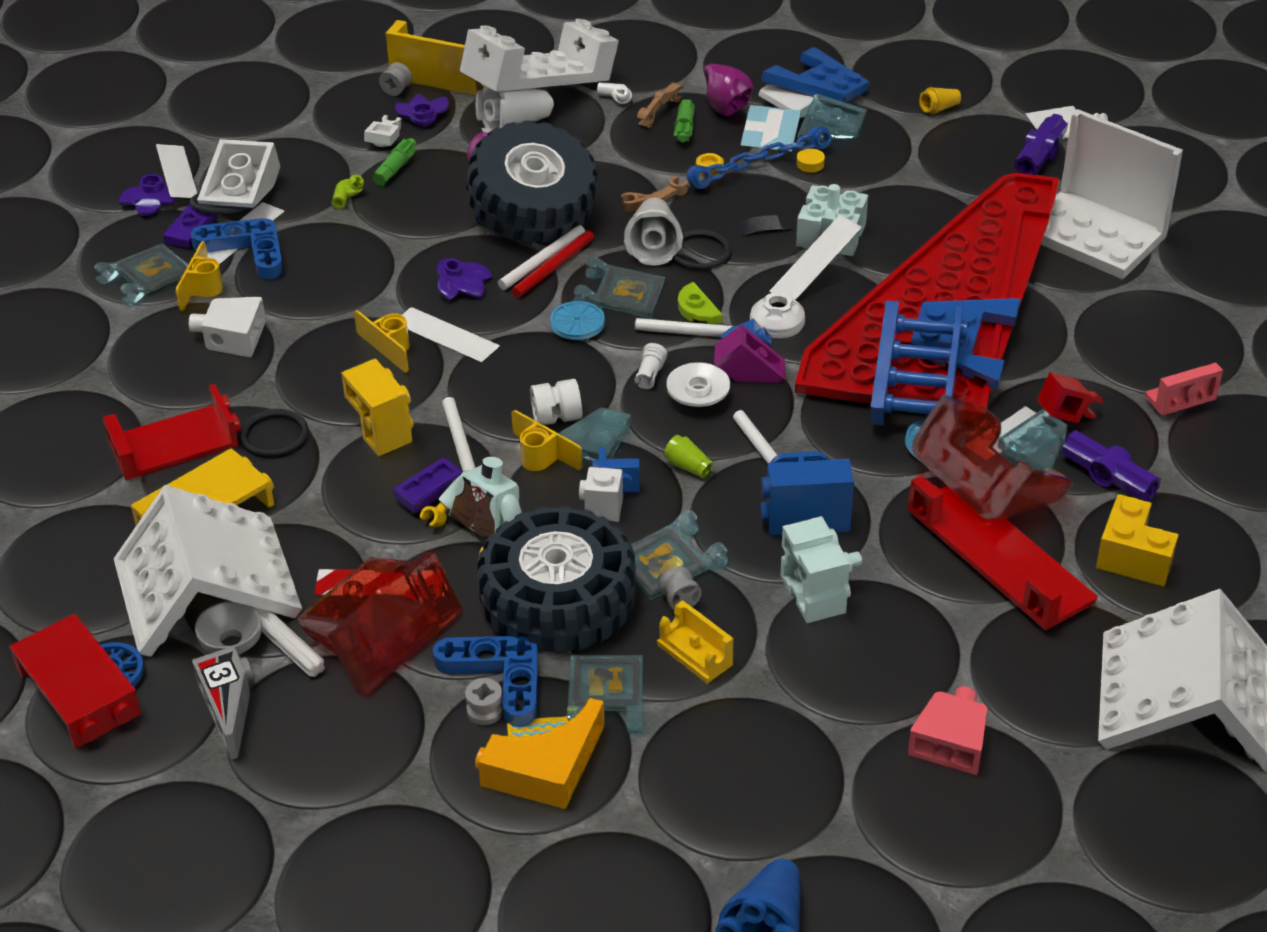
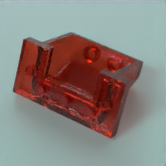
[297,551,463,695]

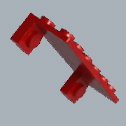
[907,475,1097,631]

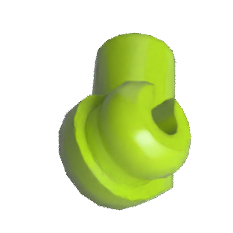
[332,174,364,209]

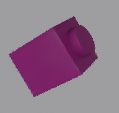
[714,324,785,383]

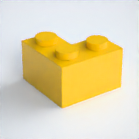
[341,358,414,457]
[1096,494,1179,587]

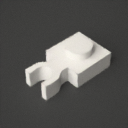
[364,115,401,147]

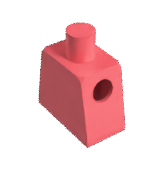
[908,686,987,775]

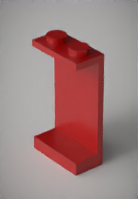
[103,384,241,481]
[9,614,142,749]

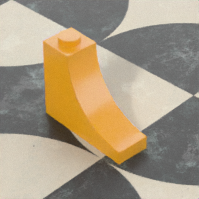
[475,698,605,809]

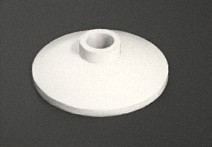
[667,363,730,407]

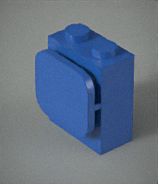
[760,451,854,536]

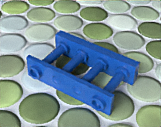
[871,301,968,432]

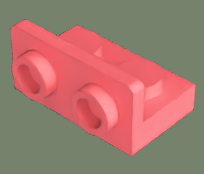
[1146,363,1223,416]

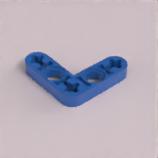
[191,218,283,279]
[433,636,538,727]

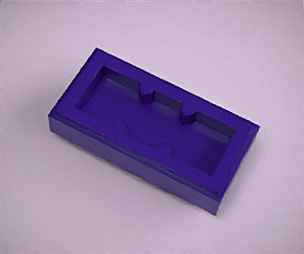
[163,204,217,249]
[393,457,463,514]

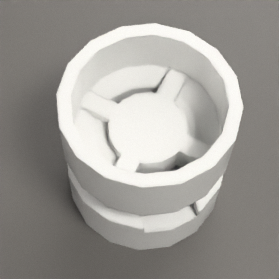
[530,379,582,425]

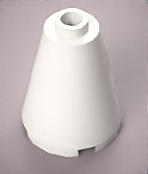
[475,84,554,133]
[624,198,683,266]

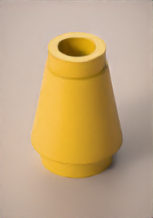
[919,87,961,114]

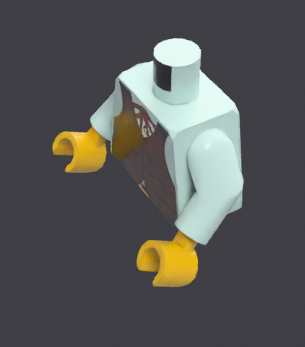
[420,457,522,554]

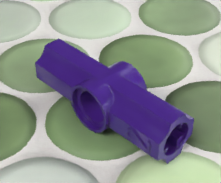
[1014,113,1068,175]
[1061,430,1161,502]

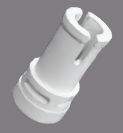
[635,343,667,389]

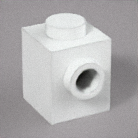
[579,467,623,522]

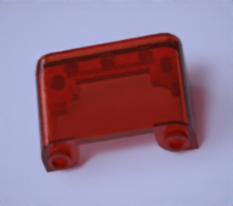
[912,395,1074,521]

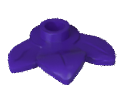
[395,94,449,126]
[119,174,176,216]
[437,258,492,300]

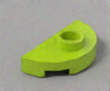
[678,282,723,325]

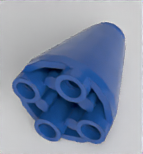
[715,859,801,932]

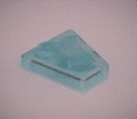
[797,93,867,141]
[558,407,631,461]
[998,409,1067,479]

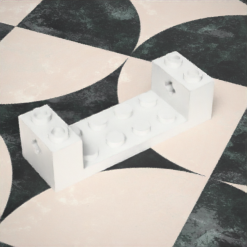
[460,19,619,92]

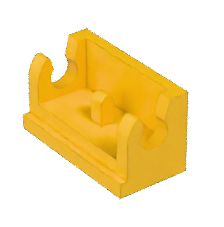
[657,600,733,684]

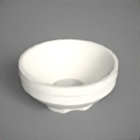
[750,292,805,339]

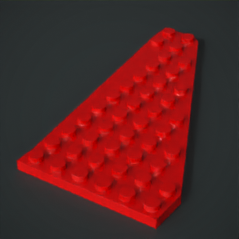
[795,173,1059,421]

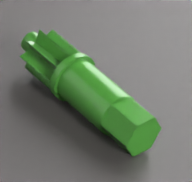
[674,100,695,144]
[372,138,417,186]

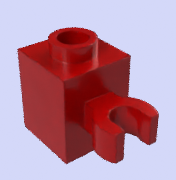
[1037,372,1104,423]

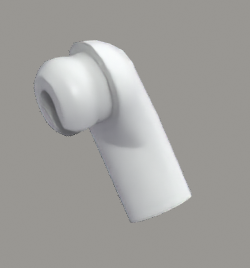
[597,82,632,104]

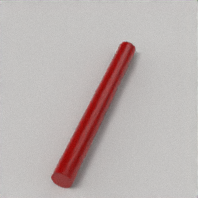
[512,230,594,298]

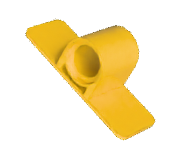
[176,241,223,311]
[354,310,410,373]
[511,410,583,471]

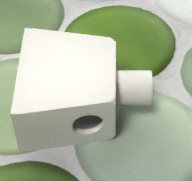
[189,297,266,357]

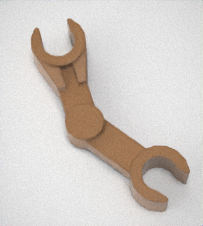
[637,82,684,128]
[621,176,688,212]

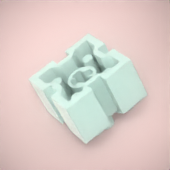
[796,184,868,256]
[780,516,862,623]

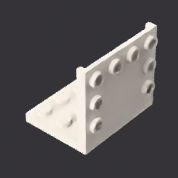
[1041,110,1183,279]
[114,485,302,657]
[1098,589,1267,772]

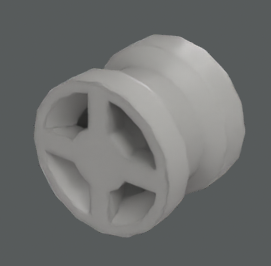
[379,62,412,96]
[658,566,701,610]
[465,678,503,725]

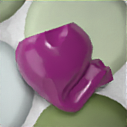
[703,64,754,116]

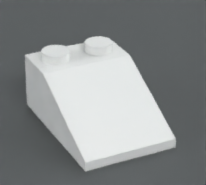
[197,139,280,208]

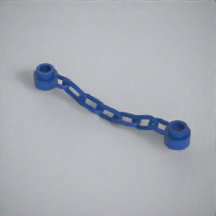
[686,126,832,188]

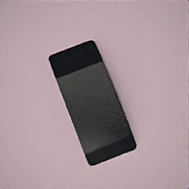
[736,215,794,236]

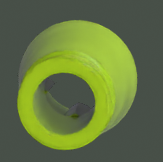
[663,435,714,478]

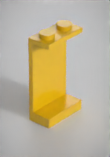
[386,20,484,96]
[131,448,274,525]

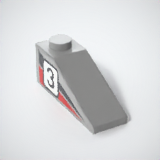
[192,646,253,760]

